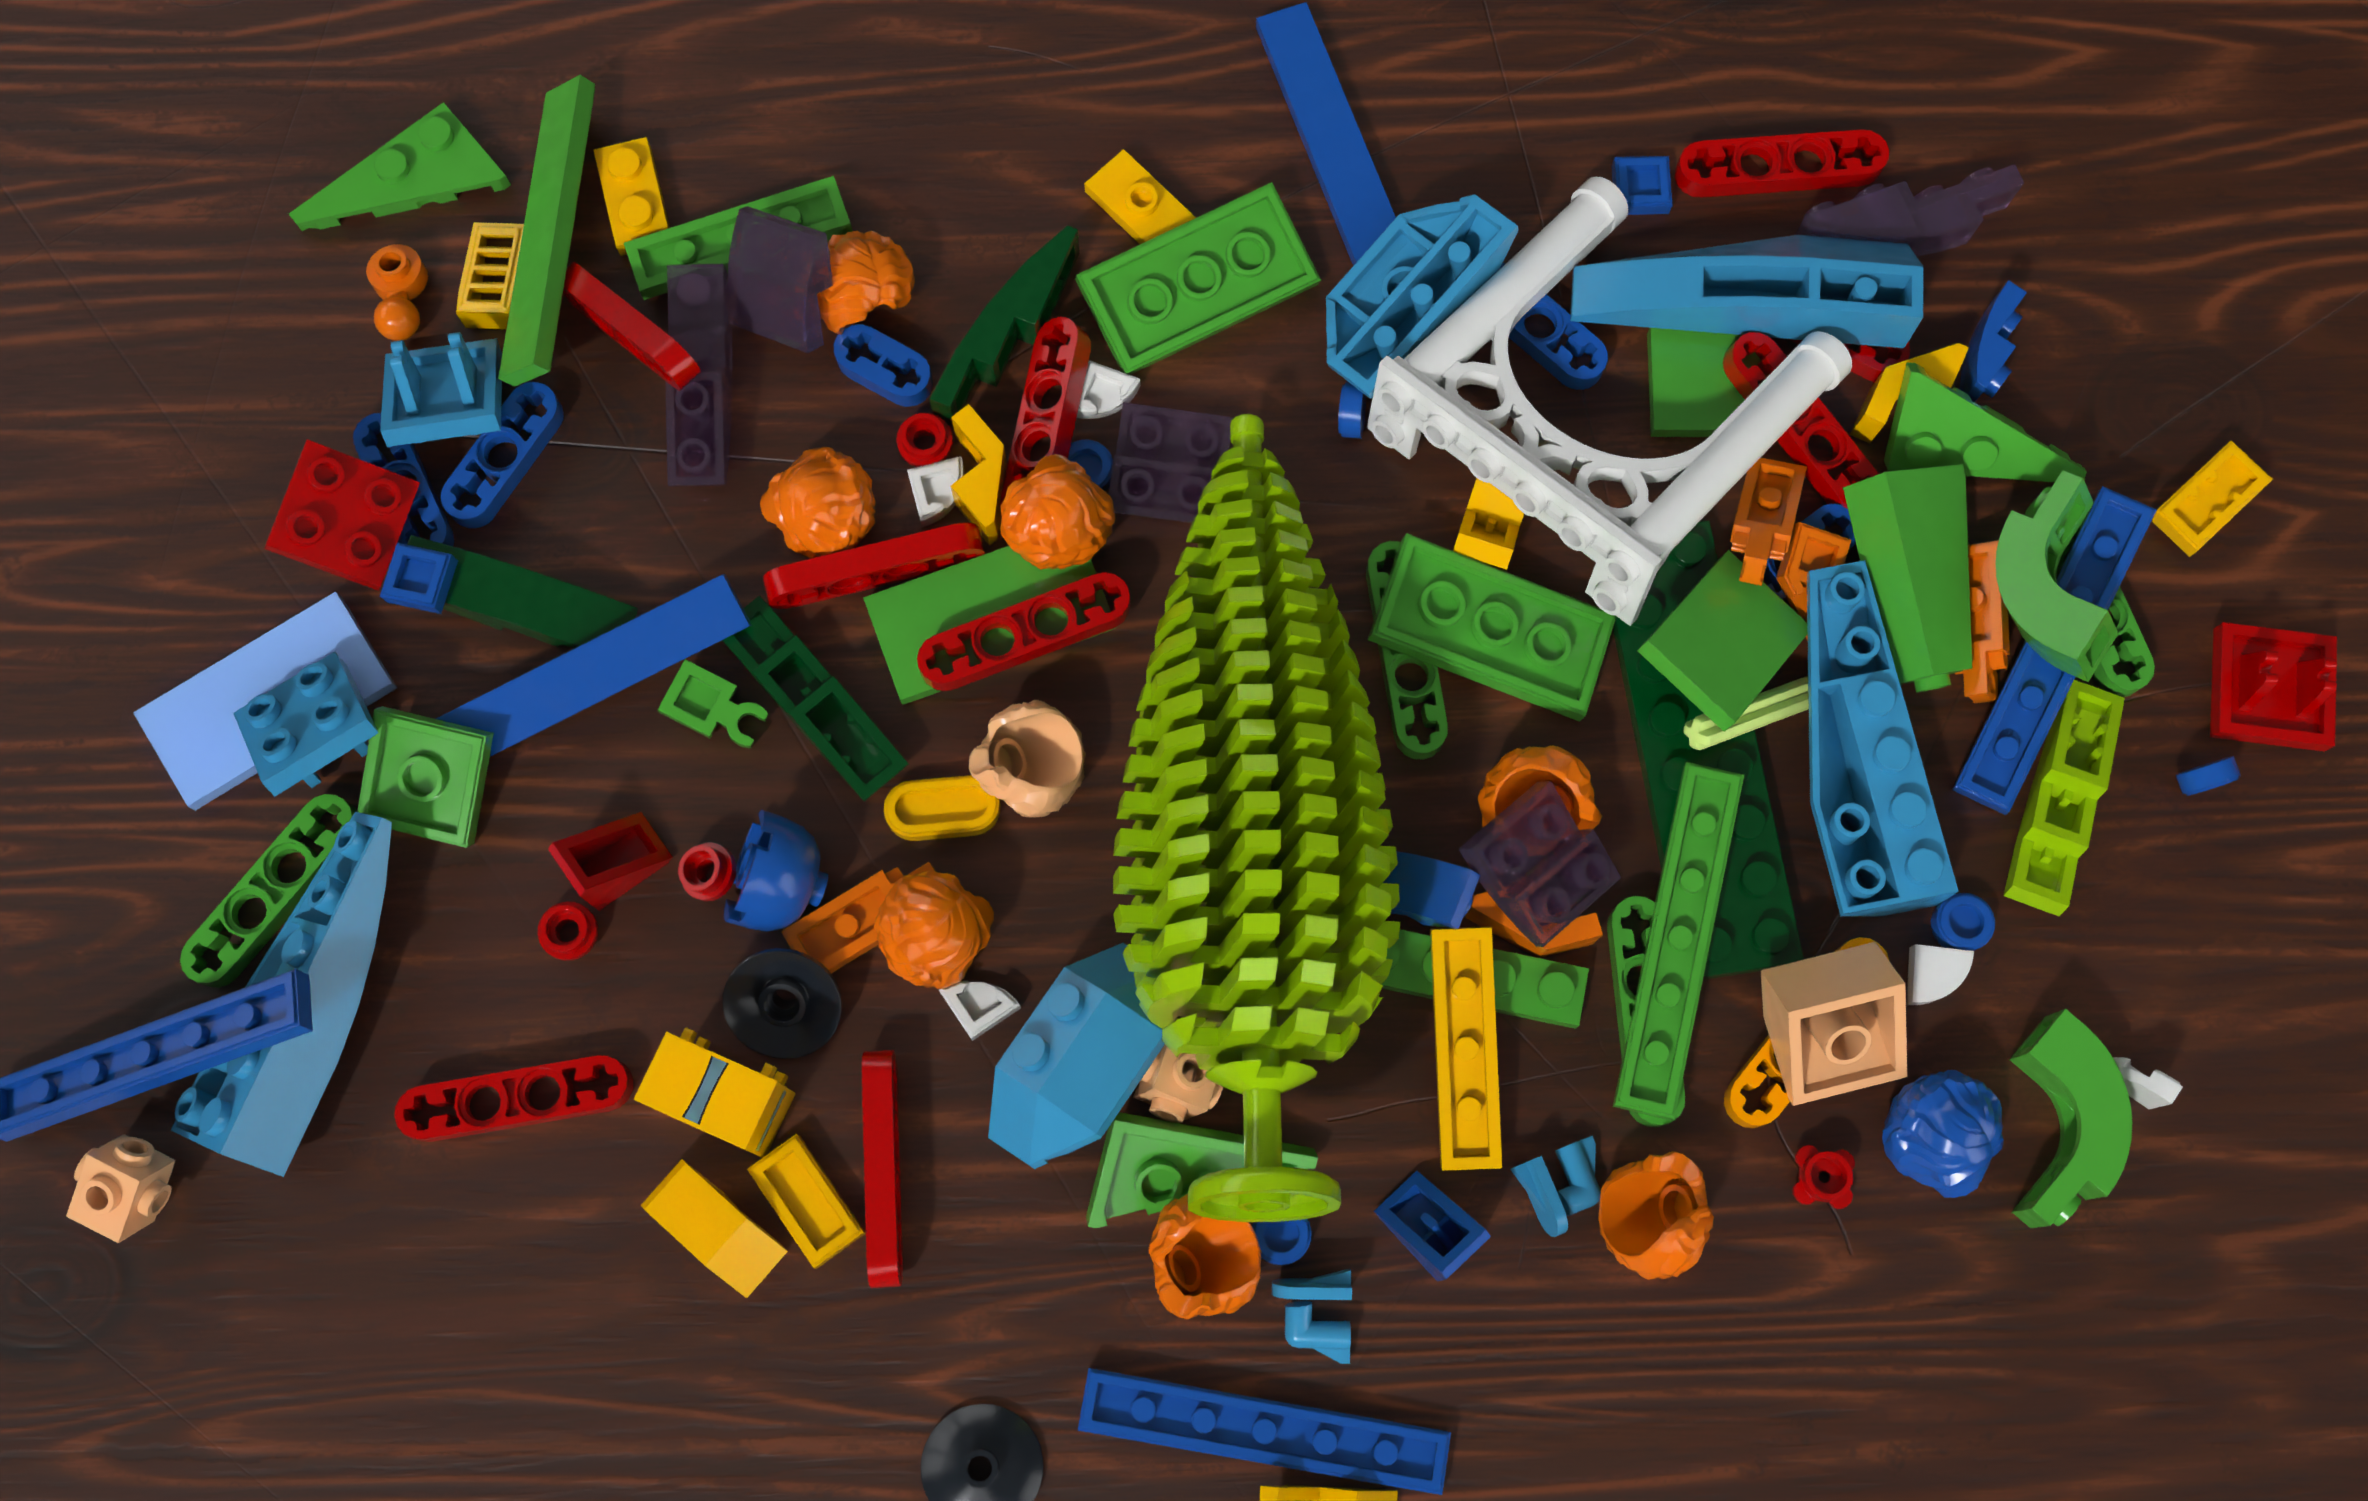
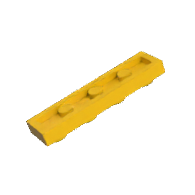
[1430,926,1502,1171]

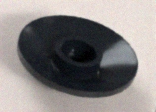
[722,948,842,1059]
[921,1404,1044,1501]

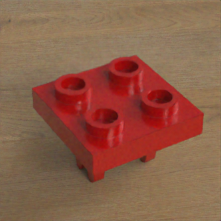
[264,439,420,591]
[2210,622,2337,752]

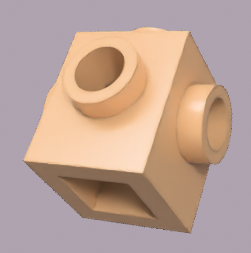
[1133,1045,1223,1123]
[66,1134,176,1243]

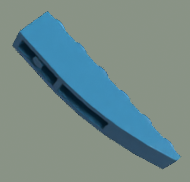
[1570,235,1923,348]
[1807,560,1959,916]
[171,812,392,1177]

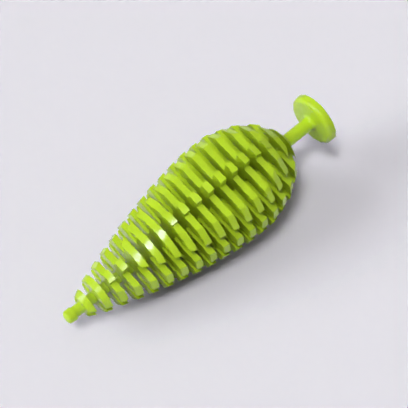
[1113,414,1401,1222]

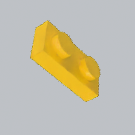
[594,137,670,256]

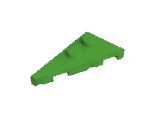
[289,102,511,231]
[1884,362,2087,482]
[1086,1112,1318,1228]

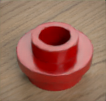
[896,413,953,467]
[678,842,736,901]
[538,901,598,961]

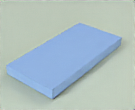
[133,591,397,811]

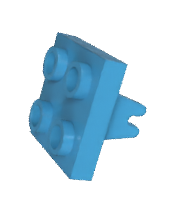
[380,332,502,447]
[233,652,379,797]

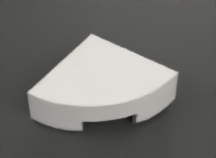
[1077,360,1141,419]
[907,456,964,527]
[1907,944,1974,1005]
[939,981,1021,1041]
[2113,1057,2183,1109]

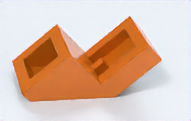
[1465,882,1603,958]

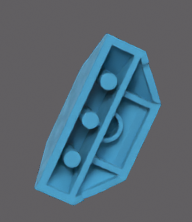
[1326,194,1519,399]
[988,943,1165,1169]

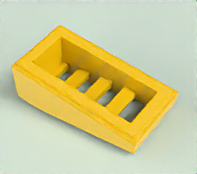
[456,222,524,329]

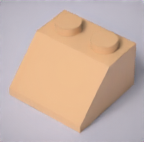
[1761,942,1907,1106]

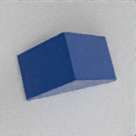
[1374,1171,1491,1282]

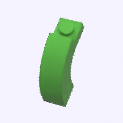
[1996,470,2118,682]
[2009,1009,2132,1228]

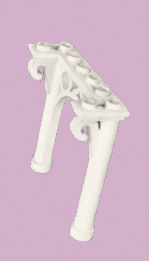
[1367,176,1852,626]

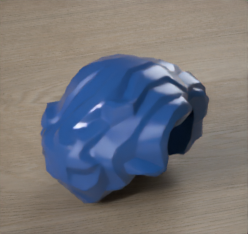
[1882,1070,2004,1198]

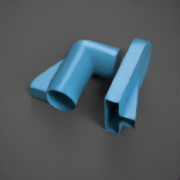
[1510,1136,1601,1237]
[1272,1269,1352,1364]

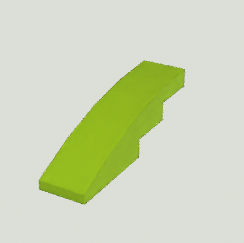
[2003,680,2125,917]

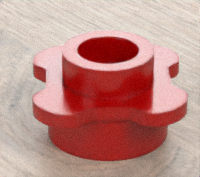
[1792,1145,1855,1209]

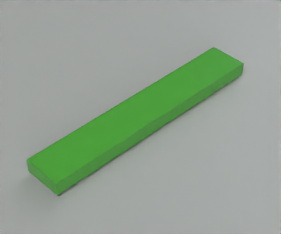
[498,75,595,387]
[1613,762,1744,1121]

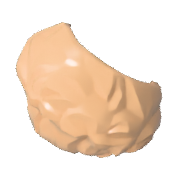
[968,700,1086,817]

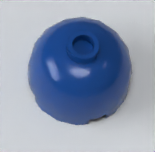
[724,810,828,932]

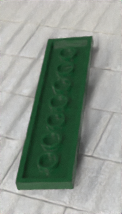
[1613,521,1804,980]

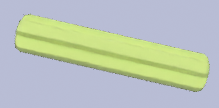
[1684,676,1809,750]

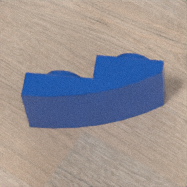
[1960,280,2027,402]
[1383,851,1481,929]

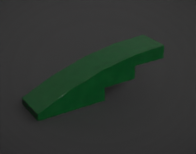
[930,225,1080,426]
[407,535,639,649]
[722,595,909,802]

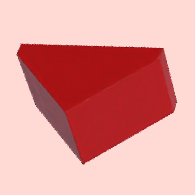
[548,812,673,911]

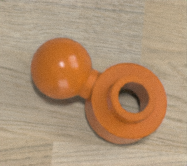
[366,244,428,341]

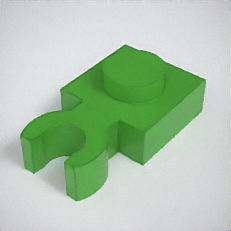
[658,659,768,748]

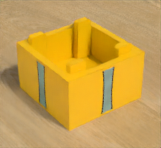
[633,1027,796,1158]

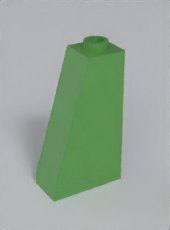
[1843,464,1973,693]

